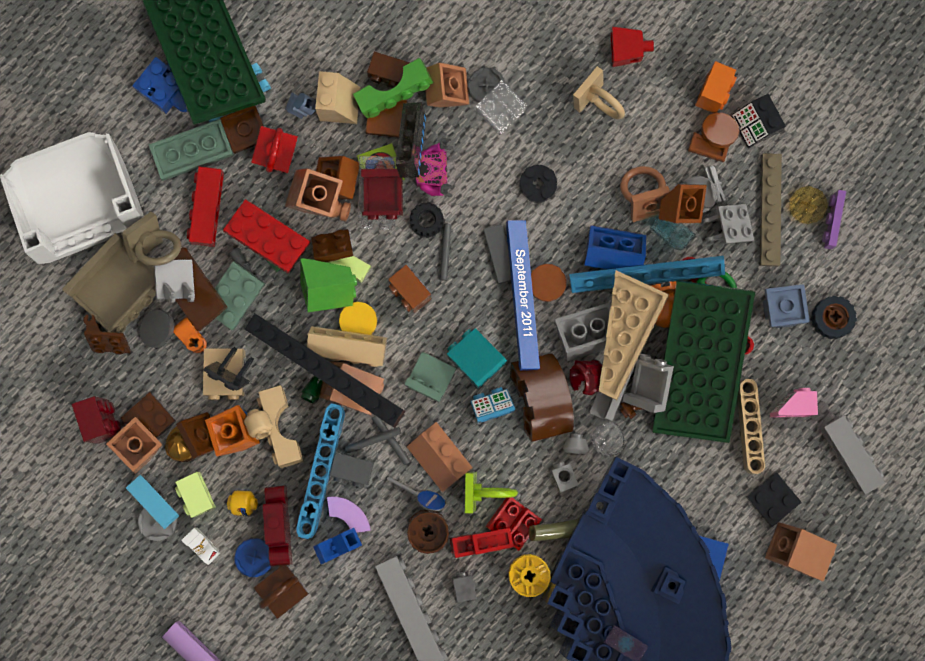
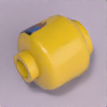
[227,490,258,516]

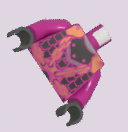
[405,138,454,197]

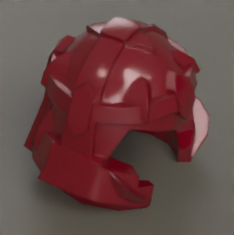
[569,360,603,395]

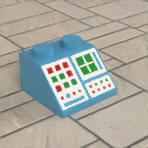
[470,387,515,424]

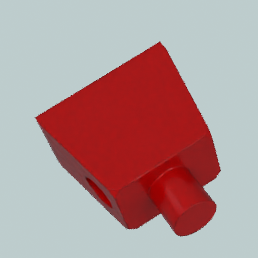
[610,27,654,67]

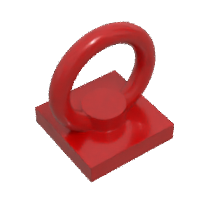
[251,126,298,173]

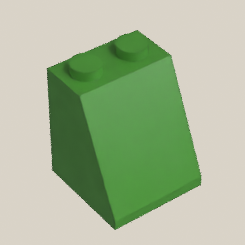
[300,258,357,312]

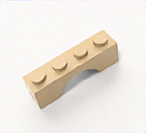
[257,385,304,468]

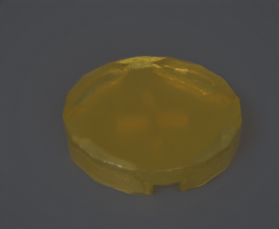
[789,186,828,224]

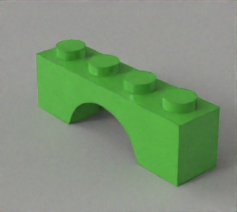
[353,58,434,118]

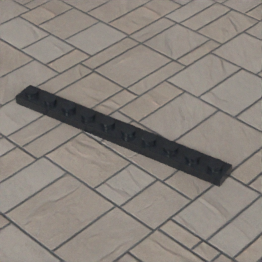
[244,313,406,428]

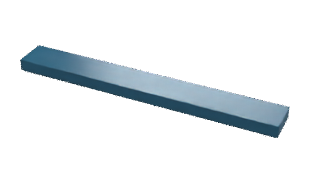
[569,256,725,293]

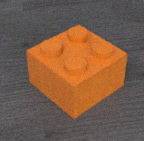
[695,61,737,113]

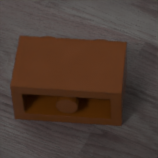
[367,51,410,88]

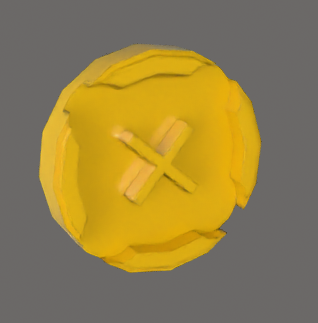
[339,302,377,335]

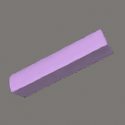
[162,621,220,661]

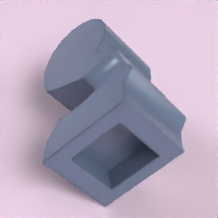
[285,93,316,119]

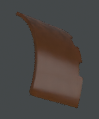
[510,353,574,442]

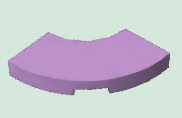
[327,497,371,533]

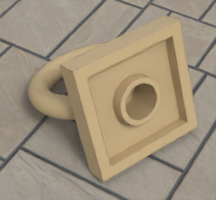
[573,66,625,119]

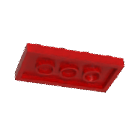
[223,199,310,274]

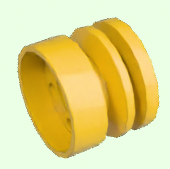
[508,554,551,597]

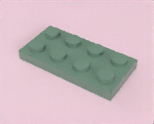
[149,119,234,181]

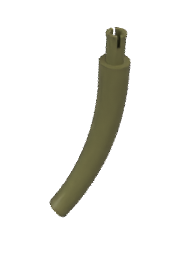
[529,518,579,541]

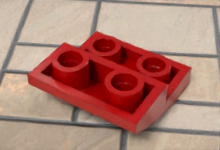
[486,497,542,551]

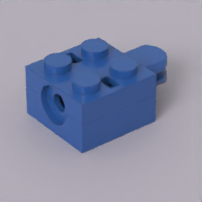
[132,57,187,114]

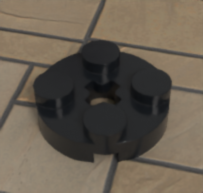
[519,165,557,203]

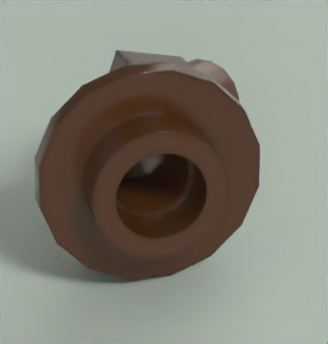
[619,402,644,419]

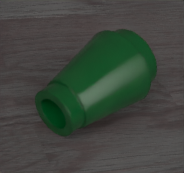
[301,376,324,404]

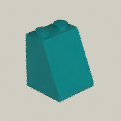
[447,328,507,389]

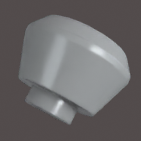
[563,434,589,454]

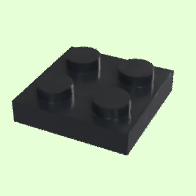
[746,472,802,527]

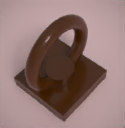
[254,566,309,619]

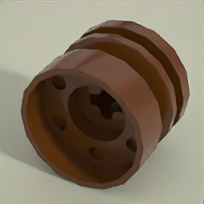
[407,509,449,554]

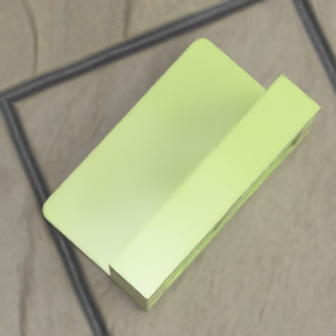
[328,256,371,283]

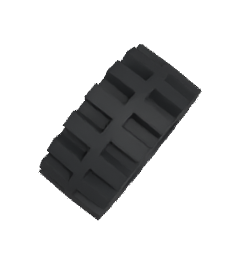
[410,202,444,238]

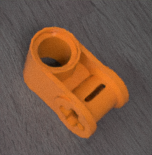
[173,316,207,353]

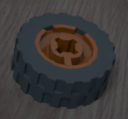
[811,296,857,339]

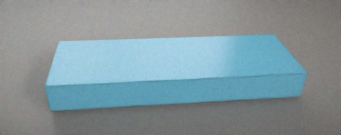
[126,475,179,529]

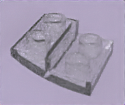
[474,80,528,135]

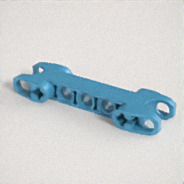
[296,403,345,539]

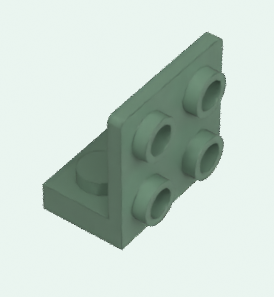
[404,352,456,403]

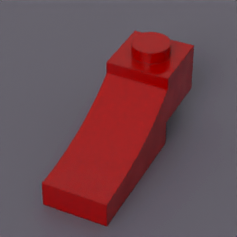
[449,527,514,558]

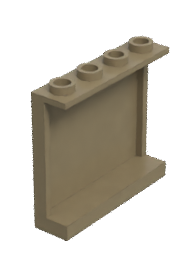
[62,233,156,333]

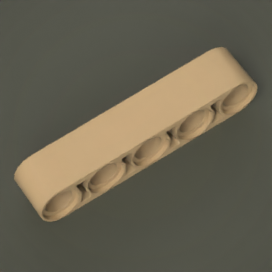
[737,379,765,474]

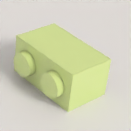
[175,472,216,518]

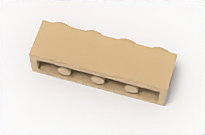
[307,326,387,367]

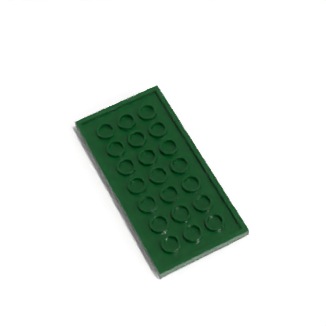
[141,0,266,125]
[652,280,755,443]

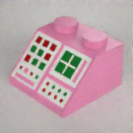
[770,388,818,417]

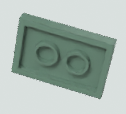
[215,261,266,330]

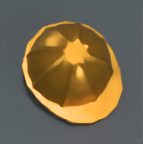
[165,426,193,462]

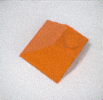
[205,405,260,456]

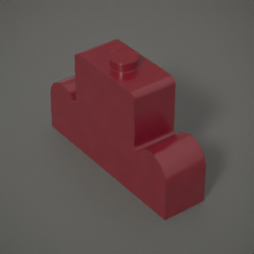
[263,485,293,567]

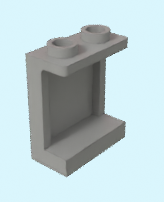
[623,354,674,413]

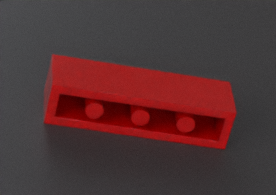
[187,167,224,247]

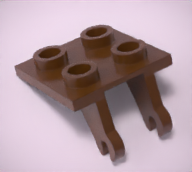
[83,315,131,355]

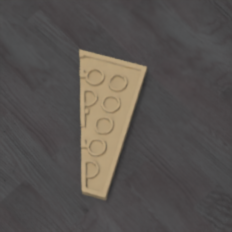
[599,270,669,400]

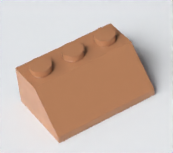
[407,422,473,492]

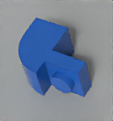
[313,528,362,564]

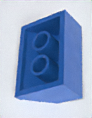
[584,225,646,269]

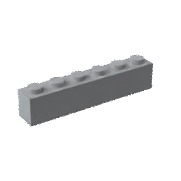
[375,556,448,661]

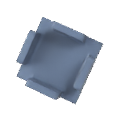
[763,284,810,328]

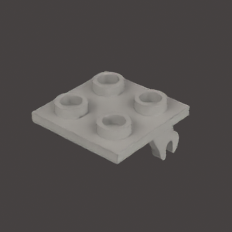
[701,204,755,244]
[154,260,195,303]

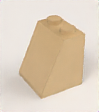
[315,71,361,124]

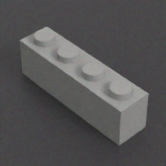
[820,415,885,495]

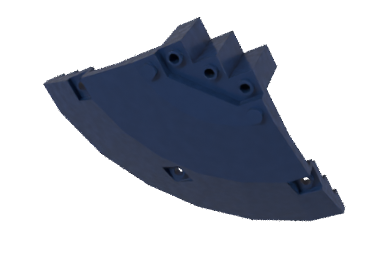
[541,457,732,661]

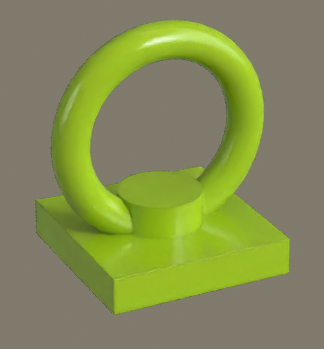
[465,472,518,513]

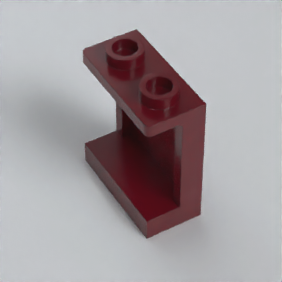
[361,168,403,220]

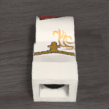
[181,527,220,565]

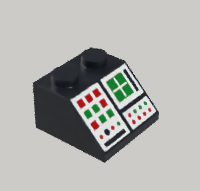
[731,94,786,148]

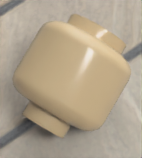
[244,409,273,440]

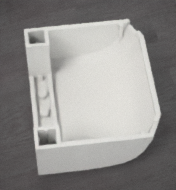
[0,132,144,264]

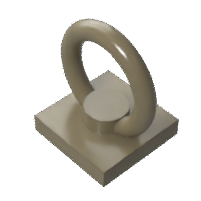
[121,212,181,266]

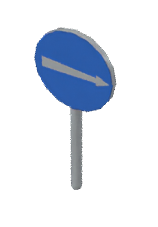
[387,477,445,512]

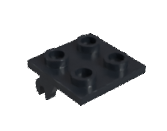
[203,347,254,391]

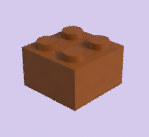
[388,265,432,314]

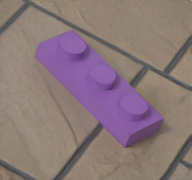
[822,190,846,249]

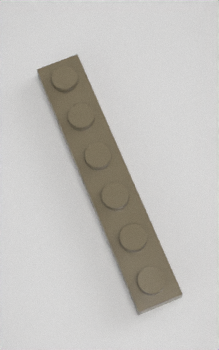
[760,153,782,267]

